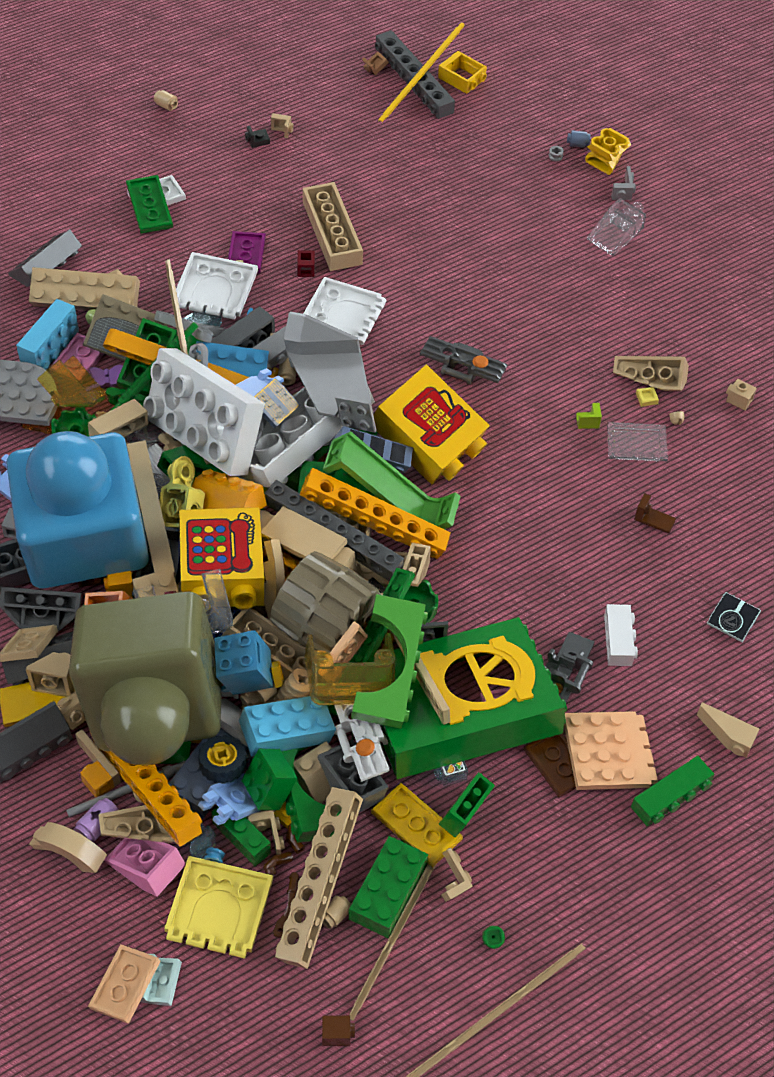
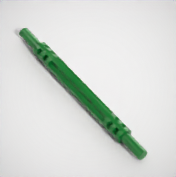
[110,322,199,411]

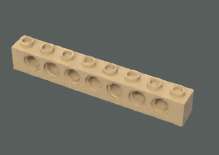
[275,787,363,969]

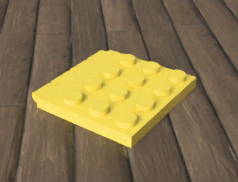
[164,856,273,959]

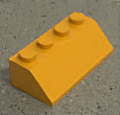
[192,469,267,509]

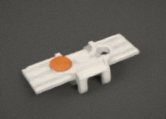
[331,686,390,782]

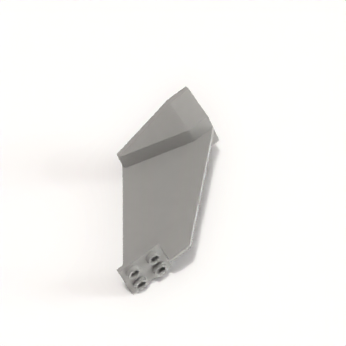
[284,312,377,433]

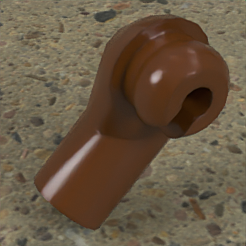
[286,823,305,854]
[263,852,293,876]

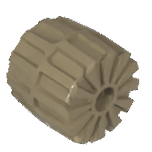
[270,551,381,659]

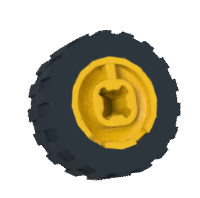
[198,735,247,784]

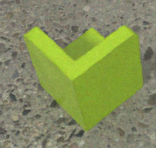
[576,403,602,429]

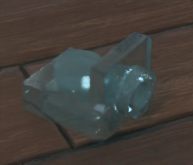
[189,823,216,858]

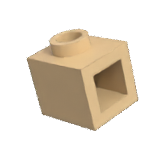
[726,379,757,411]

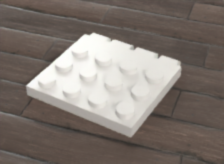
[176,252,258,320]
[303,277,387,345]

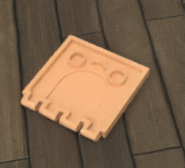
[564,712,658,790]

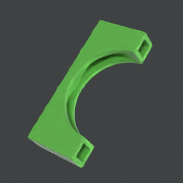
[351,594,428,729]

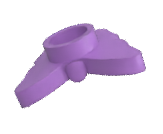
[89,365,123,388]

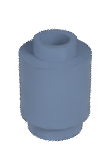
[567,130,591,148]

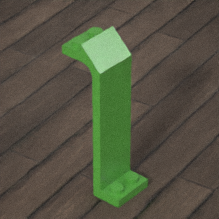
[323,431,460,530]

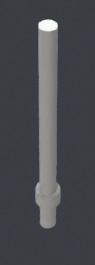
[66,761,186,818]

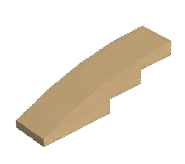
[263,539,285,621]

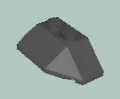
[0,587,81,631]

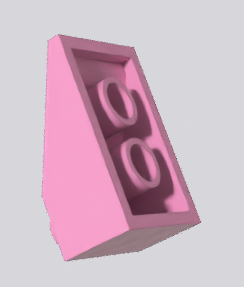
[104,838,186,896]

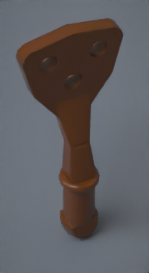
[273,872,299,939]

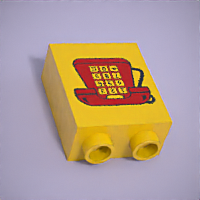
[374,364,490,485]

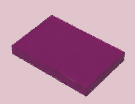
[228,231,266,273]

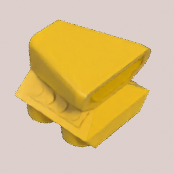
[585,128,631,175]

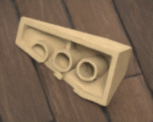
[613,356,689,391]
[98,798,184,843]

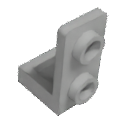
[611,166,636,200]

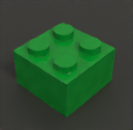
[241,748,298,810]

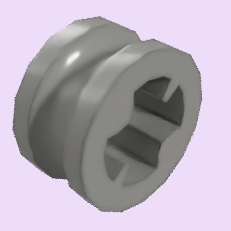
[549,146,564,161]

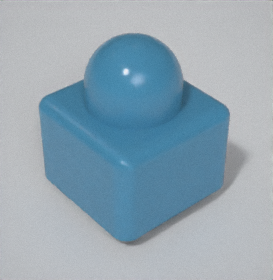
[6,431,149,589]

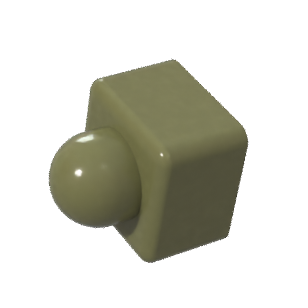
[69,592,222,766]

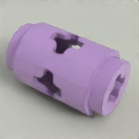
[74,798,119,842]

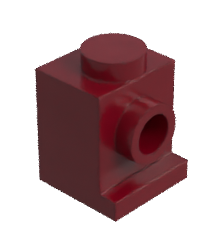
[297,250,315,277]

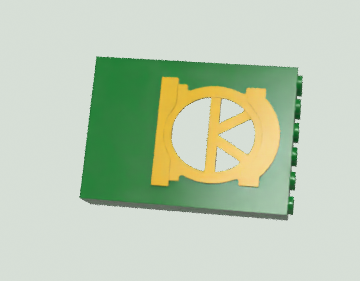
[360,617,567,779]

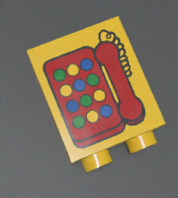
[179,508,264,610]

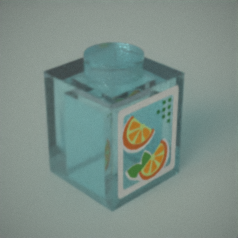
[434,761,468,787]

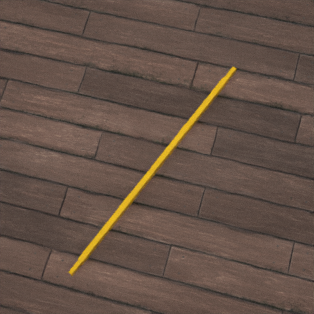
[378,23,465,122]

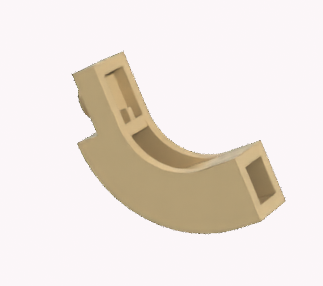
[29,822,107,873]

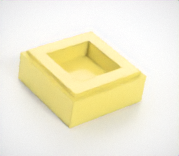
[636,387,659,407]

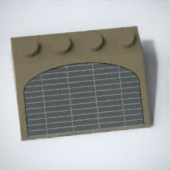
[83,294,168,361]

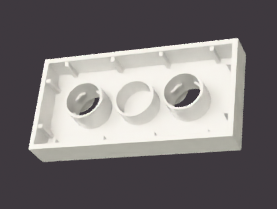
[143,348,265,476]
[237,384,375,488]

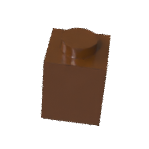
[322,1015,355,1046]

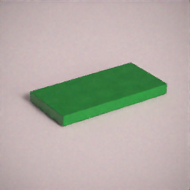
[126,175,173,234]

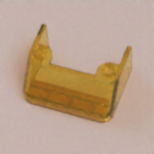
[37,355,108,407]
[304,633,395,705]

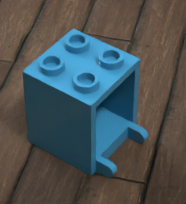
[214,630,273,695]

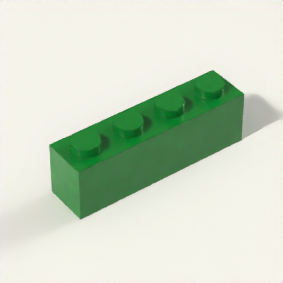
[631,755,714,826]

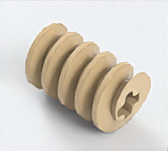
[273,668,314,702]

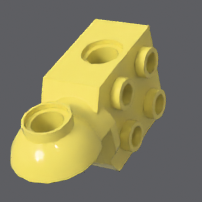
[159,456,205,528]

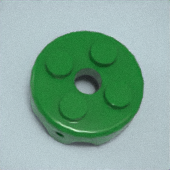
[51,405,96,437]
[403,580,438,623]

